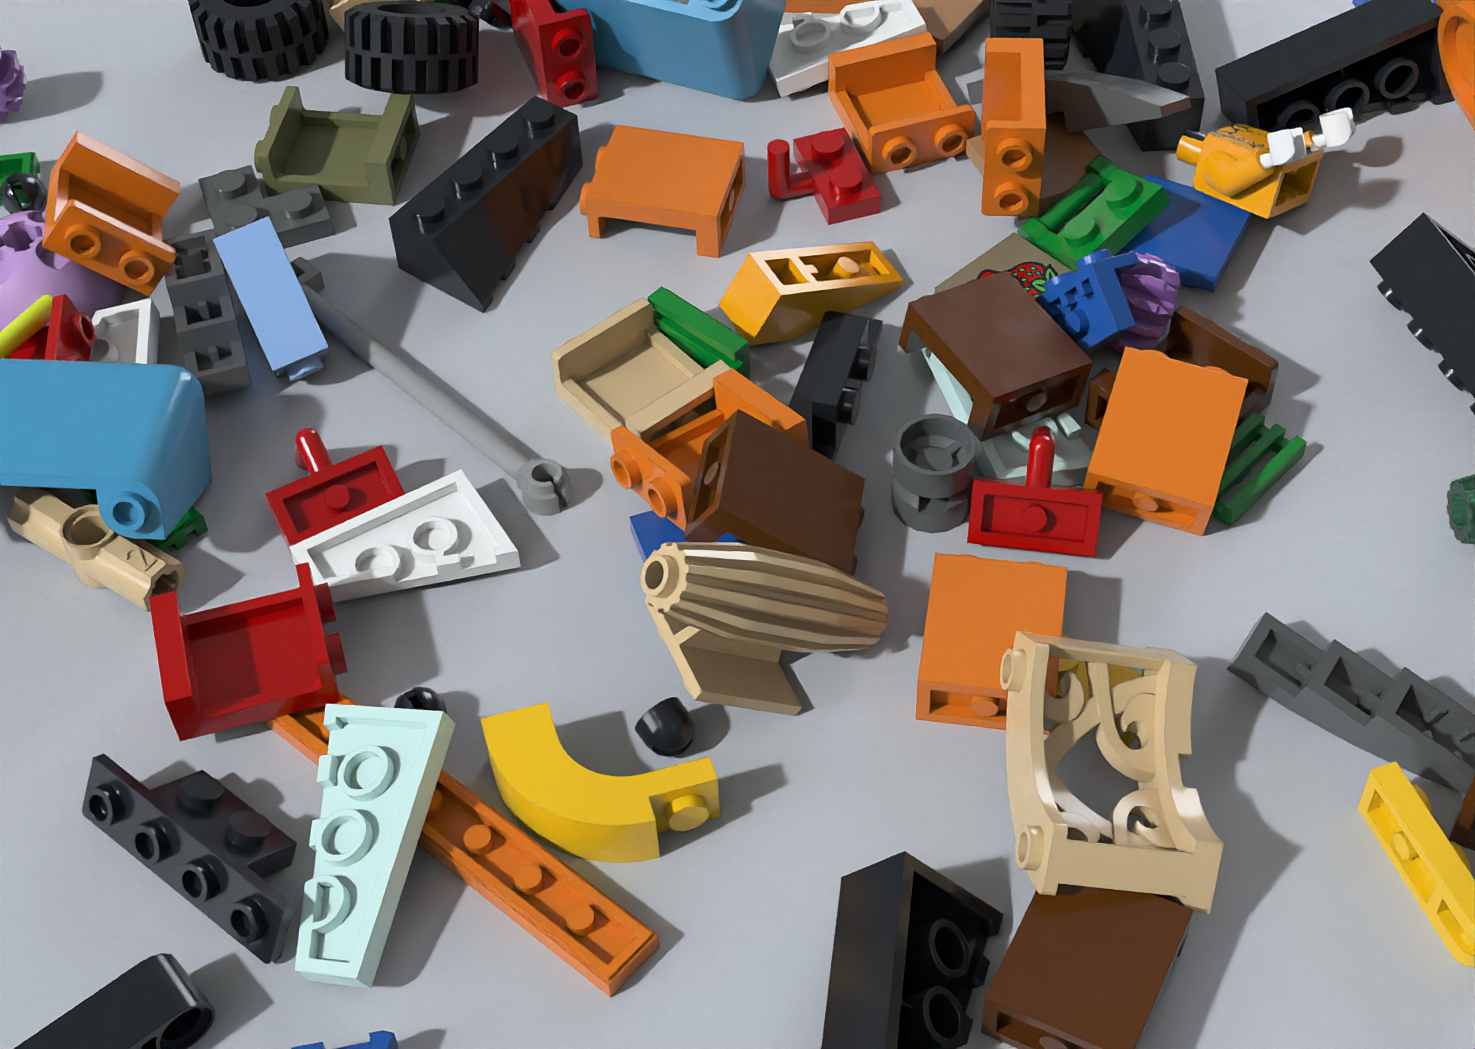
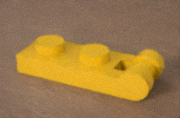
[1358,761,1475,967]

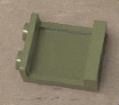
[254,86,420,206]

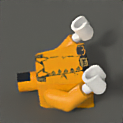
[1176,107,1356,219]

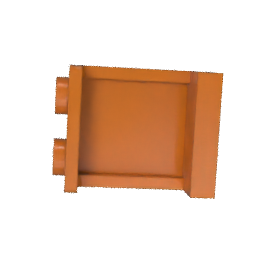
[828,31,976,176]
[981,38,1046,216]
[580,125,746,258]
[42,131,180,297]
[1083,346,1248,537]
[610,368,809,532]
[915,553,1068,735]

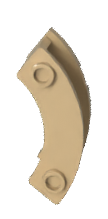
[1000,631,1224,914]

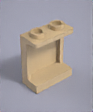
[551,298,731,444]

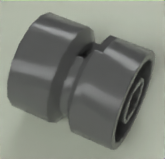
[891,413,977,533]

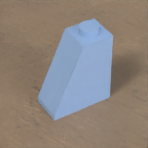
[212,216,330,381]

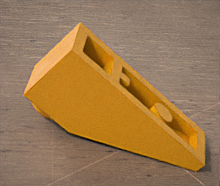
[719,241,904,346]

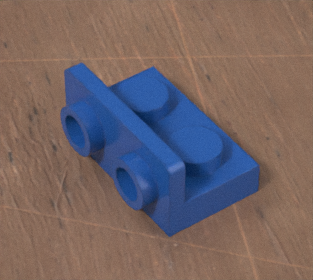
[1034,249,1140,355]

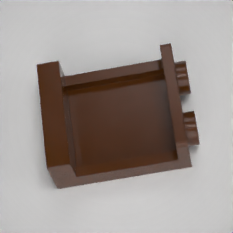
[899,270,1093,442]
[1084,305,1279,432]
[683,409,865,576]
[981,883,1193,1049]

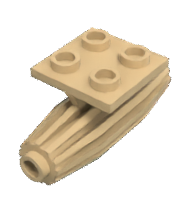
[640,542,888,716]

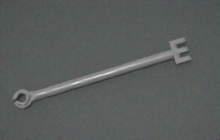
[290,256,572,516]

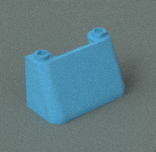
[554,0,787,100]
[0,358,212,540]

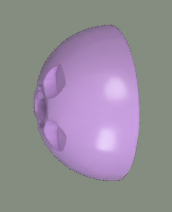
[0,210,126,332]

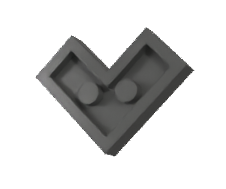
[198,165,335,249]

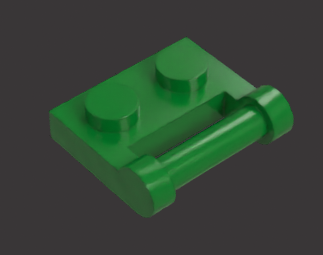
[1017,155,1170,271]

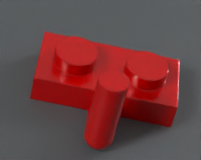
[767,127,881,225]
[967,426,1103,557]
[265,428,405,556]

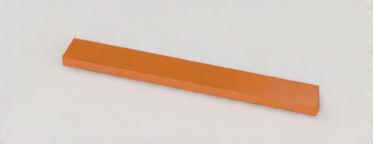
[262,691,660,998]

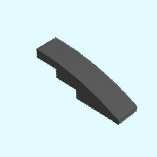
[966,70,1191,133]
[162,228,252,398]
[1227,612,1475,794]

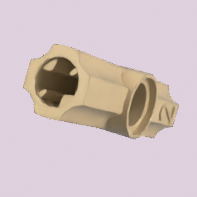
[7,487,187,612]

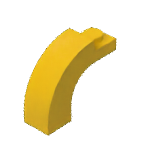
[480,702,720,863]

